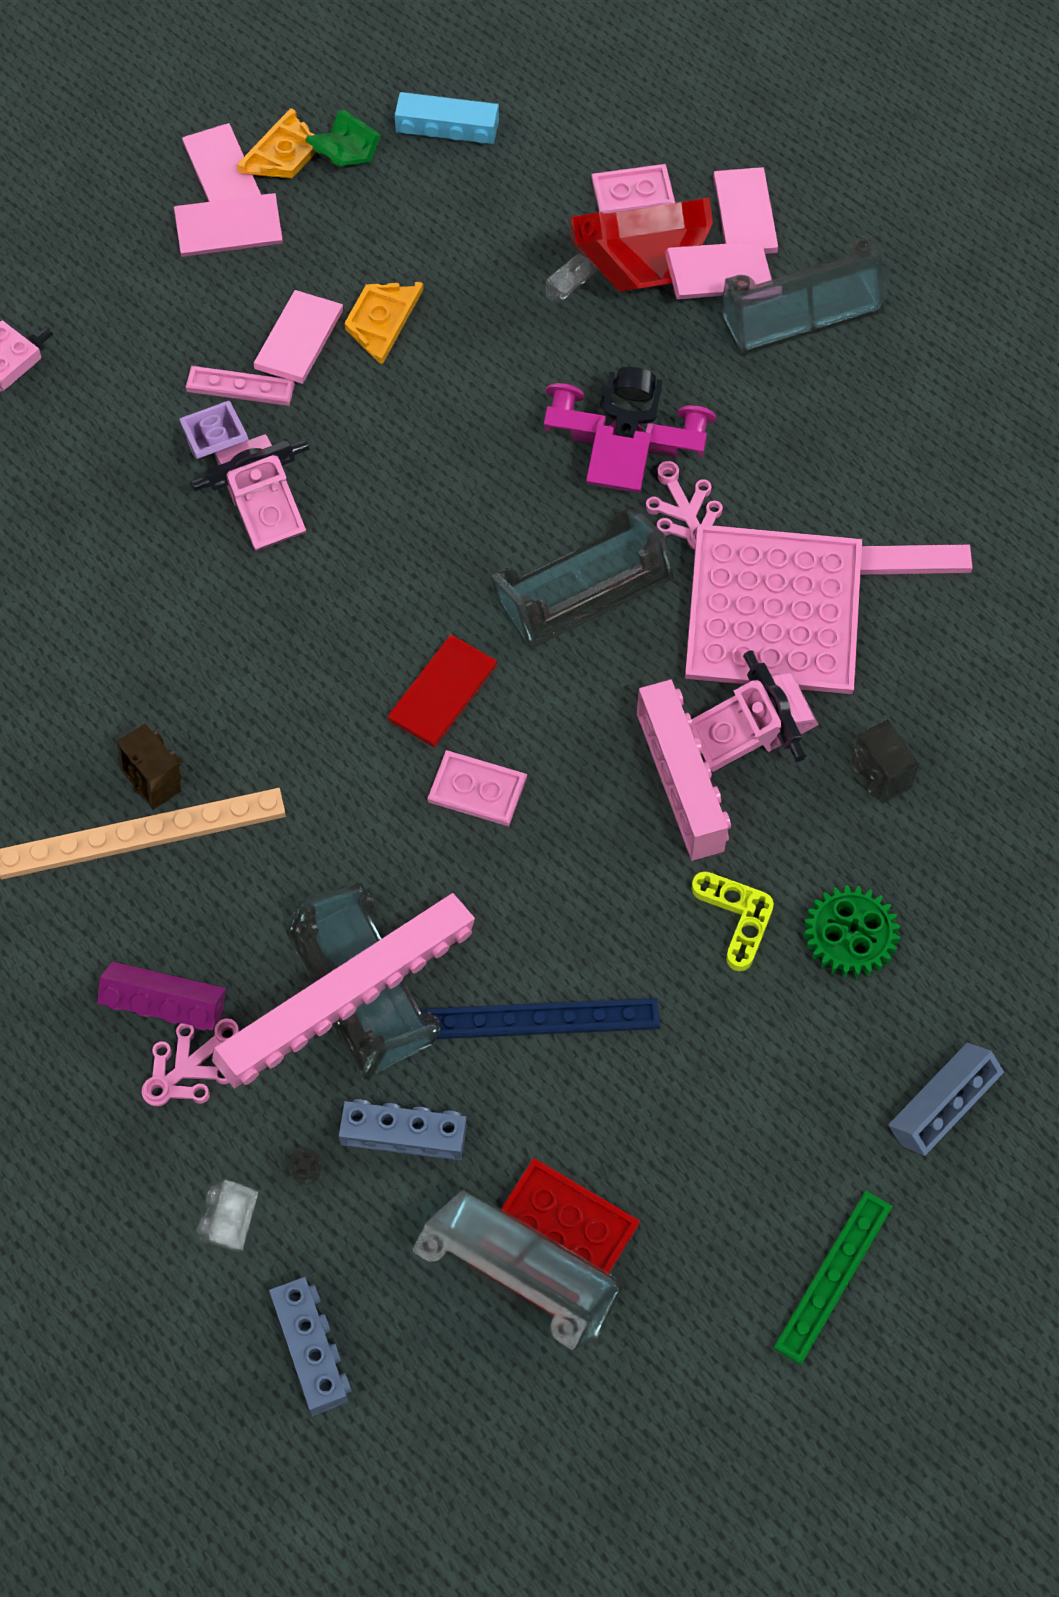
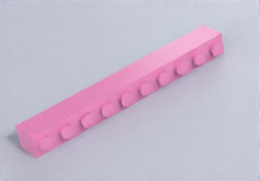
[212,893,475,1089]

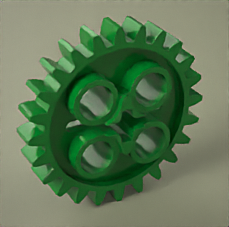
[803,885,900,979]

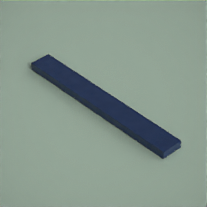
[419,998,660,1040]

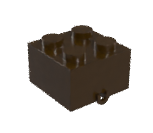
[117,723,182,810]

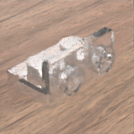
[546,253,597,304]
[197,1180,259,1252]

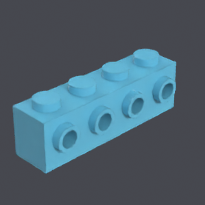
[395,92,499,144]

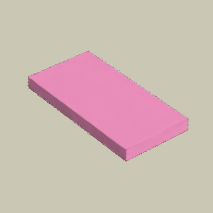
[182,123,261,202]
[713,167,778,254]
[174,193,283,257]
[665,241,774,299]
[254,290,343,384]

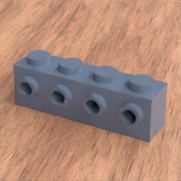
[888,1043,1004,1156]
[339,1099,467,1161]
[269,1277,351,1416]

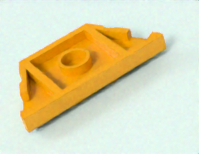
[237,108,316,178]
[345,282,424,364]

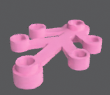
[646,461,723,550]
[142,1019,239,1106]

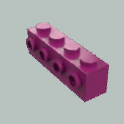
[97,962,226,1030]

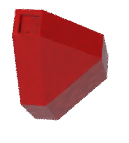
[568,198,713,292]

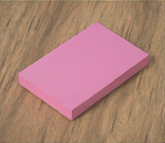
[592,164,675,214]
[427,750,527,826]

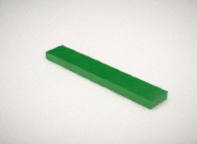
[773,1190,893,1366]

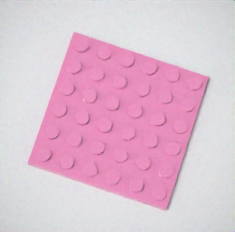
[685,524,862,694]

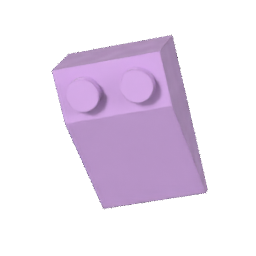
[179,400,249,459]

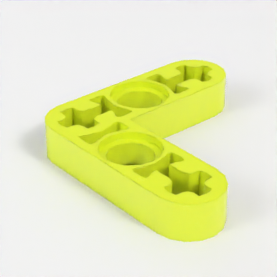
[692,872,774,971]

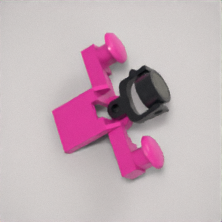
[544,367,717,493]

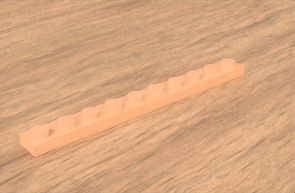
[0,788,286,880]

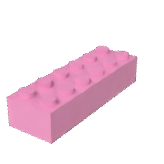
[637,679,731,861]

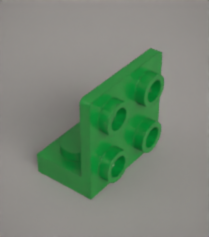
[305,110,381,167]

